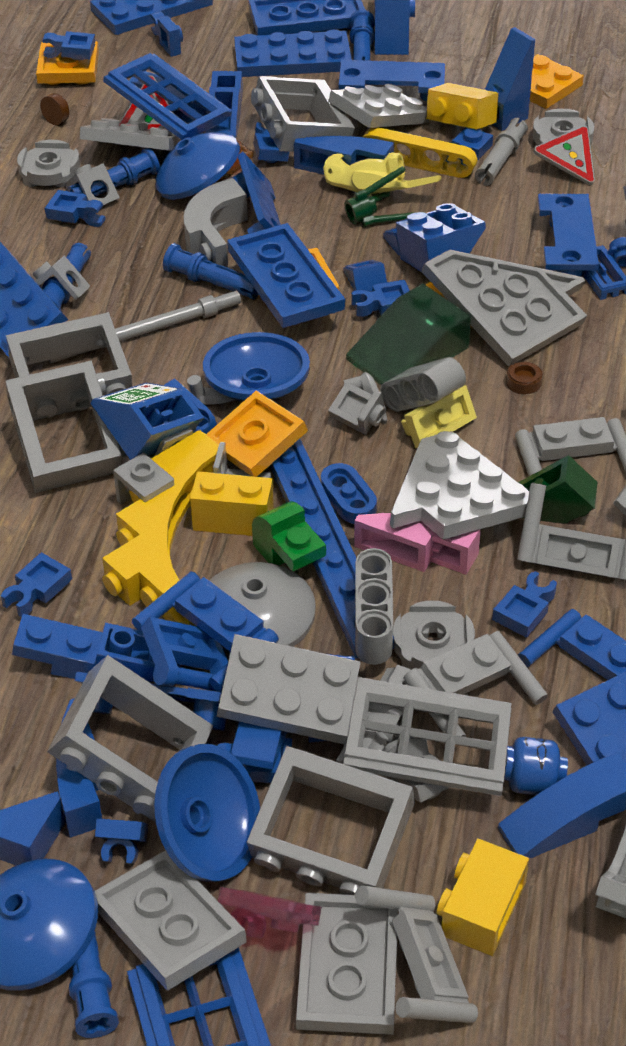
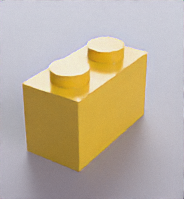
[426,83,498,130]
[190,472,274,536]
[437,838,529,956]

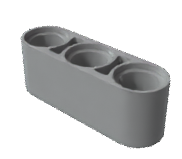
[380,357,466,412]
[355,548,393,665]

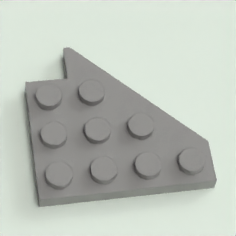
[422,250,587,367]
[390,431,529,540]

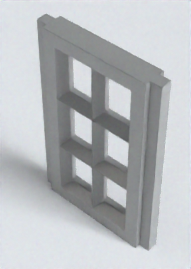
[343,677,511,796]

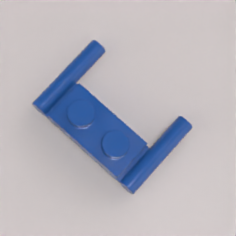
[132,571,279,692]
[518,609,626,680]

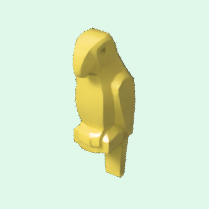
[323,152,441,194]

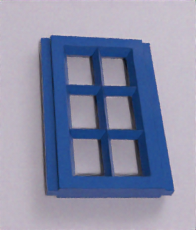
[103,53,232,140]
[127,947,271,1046]

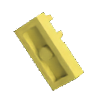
[401,385,477,448]

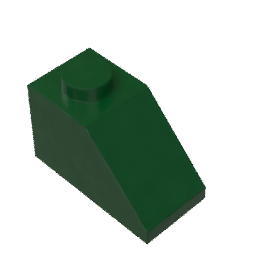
[518,455,598,524]

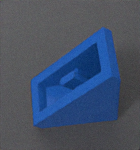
[0,791,65,866]

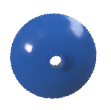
[155,132,240,199]
[203,332,310,401]
[154,744,260,882]
[0,859,98,990]

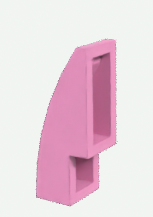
[354,513,481,575]

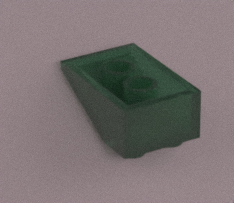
[346,283,471,385]

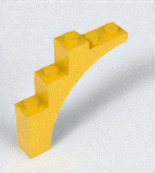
[102,430,219,626]

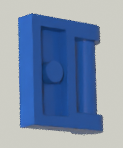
[141,617,228,693]

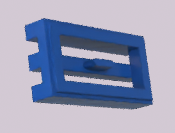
[583,245,626,300]

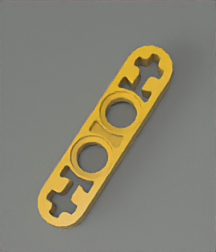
[363,127,478,178]

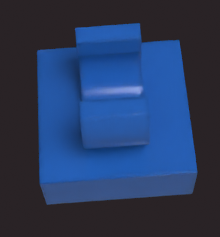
[95,818,148,864]

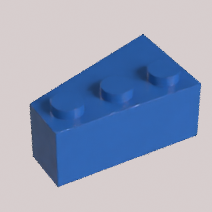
[375,0,415,55]

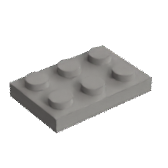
[328,84,429,128]
[80,118,181,150]
[217,634,360,744]
[95,850,247,991]
[296,893,398,1035]

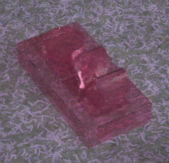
[218,887,322,938]

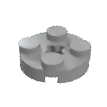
[533,109,594,145]
[17,140,80,187]
[393,601,475,670]

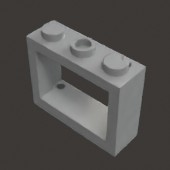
[251,76,355,152]
[6,312,132,420]
[5,360,127,493]
[47,655,213,822]
[247,746,415,895]

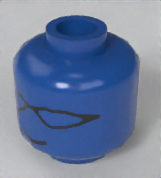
[504,737,568,795]

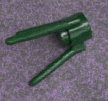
[344,166,425,227]

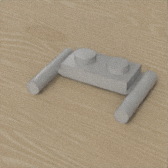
[515,417,626,476]
[517,483,626,580]
[403,631,548,737]
[355,886,478,1023]

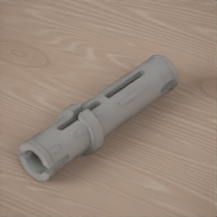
[475,118,528,186]

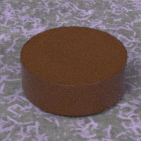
[40,93,69,125]
[506,362,543,394]

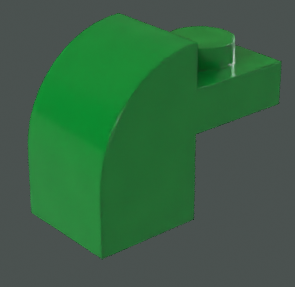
[252,501,326,571]

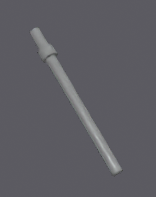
[48,290,241,364]

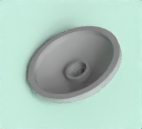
[209,562,316,654]

